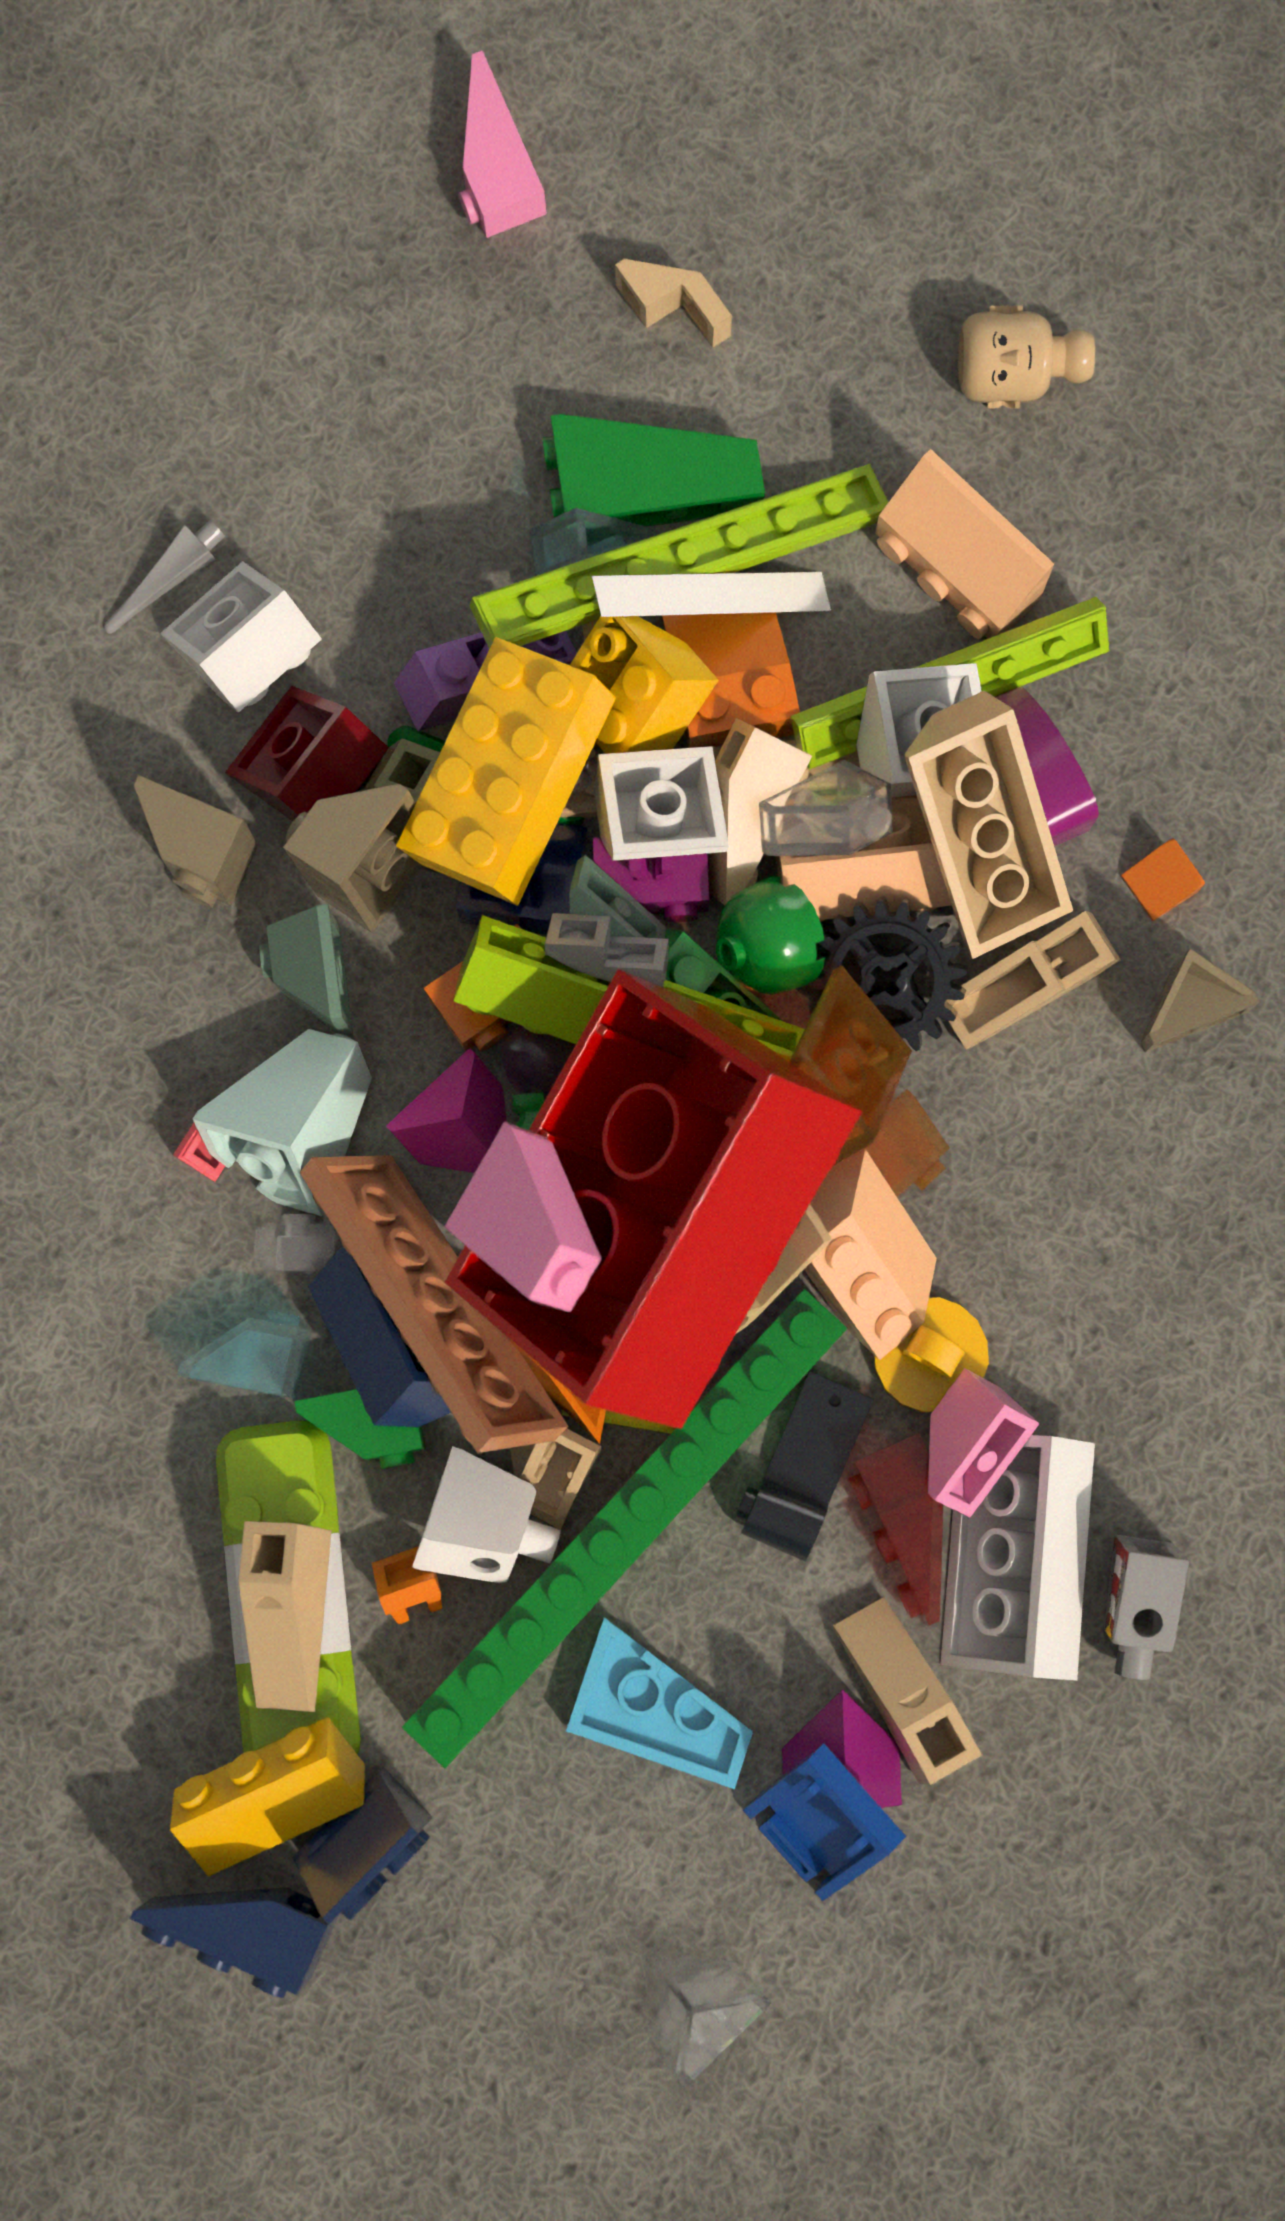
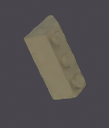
[283,784,421,934]

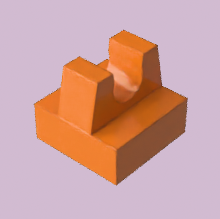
[372,1546,443,1625]

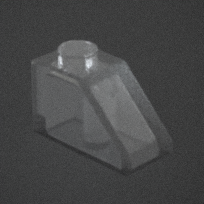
[759,760,893,856]

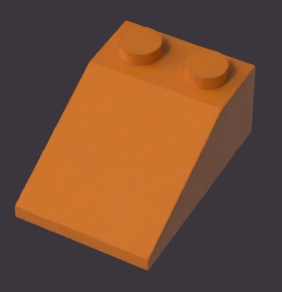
[661,612,800,748]

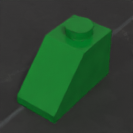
[294,1389,426,1470]

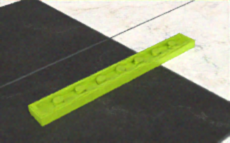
[469,464,888,649]

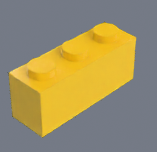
[170,1717,365,1877]

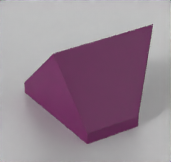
[782,1689,902,1808]

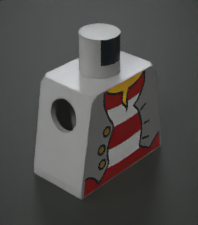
[1104,1534,1189,1680]

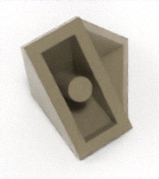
[1141,948,1260,1053]

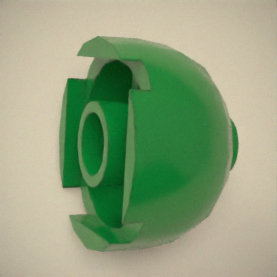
[716,876,825,995]

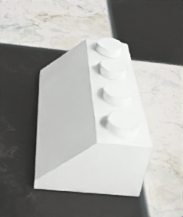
[940,1435,1095,1680]

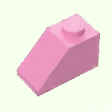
[928,1368,1040,1517]

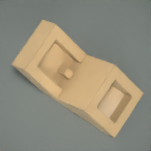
[615,259,732,347]

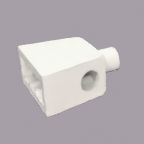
[412,1446,561,1583]

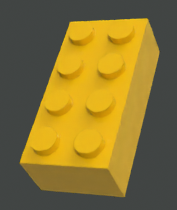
[396,637,616,906]

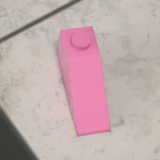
[459,51,546,238]

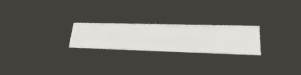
[592,572,831,617]

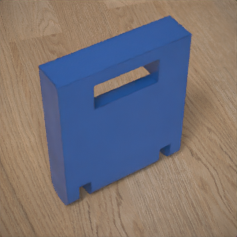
[742,1743,906,1901]

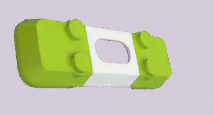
[216,1420,361,1755]

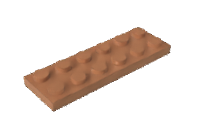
[299,1155,568,1453]

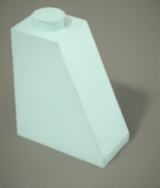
[193,1029,372,1216]

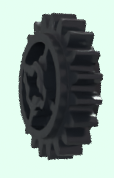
[808,896,968,1056]

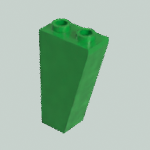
[542,414,765,538]

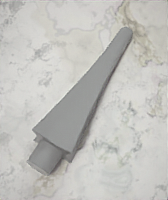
[104,520,225,634]

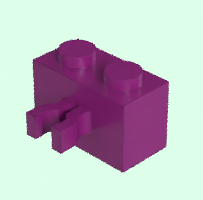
[593,838,709,923]

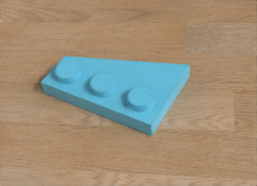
[566,1617,753,1789]

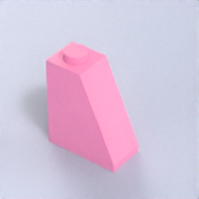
[444,1122,601,1312]

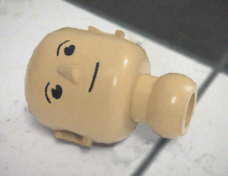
[958,306,1095,408]

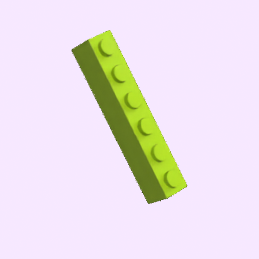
[453,915,808,1070]

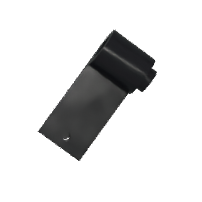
[734,1371,874,1561]

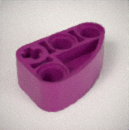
[995,686,1099,847]

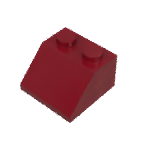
[225,685,389,821]

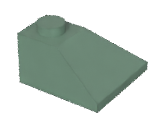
[259,904,354,1038]

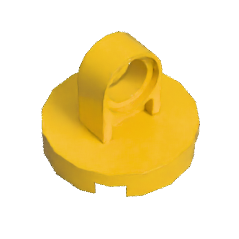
[873,1297,989,1413]

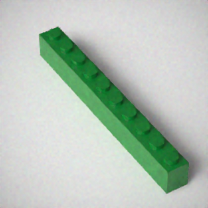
[401,1289,848,1769]

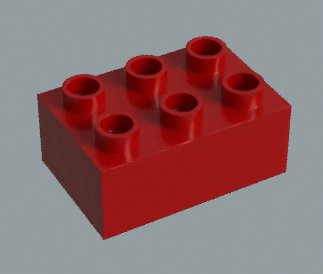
[444,969,863,1429]

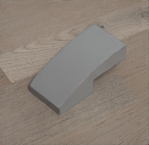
[545,913,669,987]

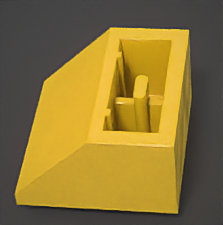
[570,616,719,754]

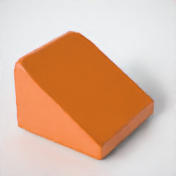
[1121,838,1205,921]

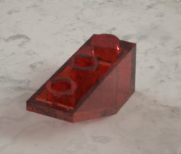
[847,1433,944,1626]

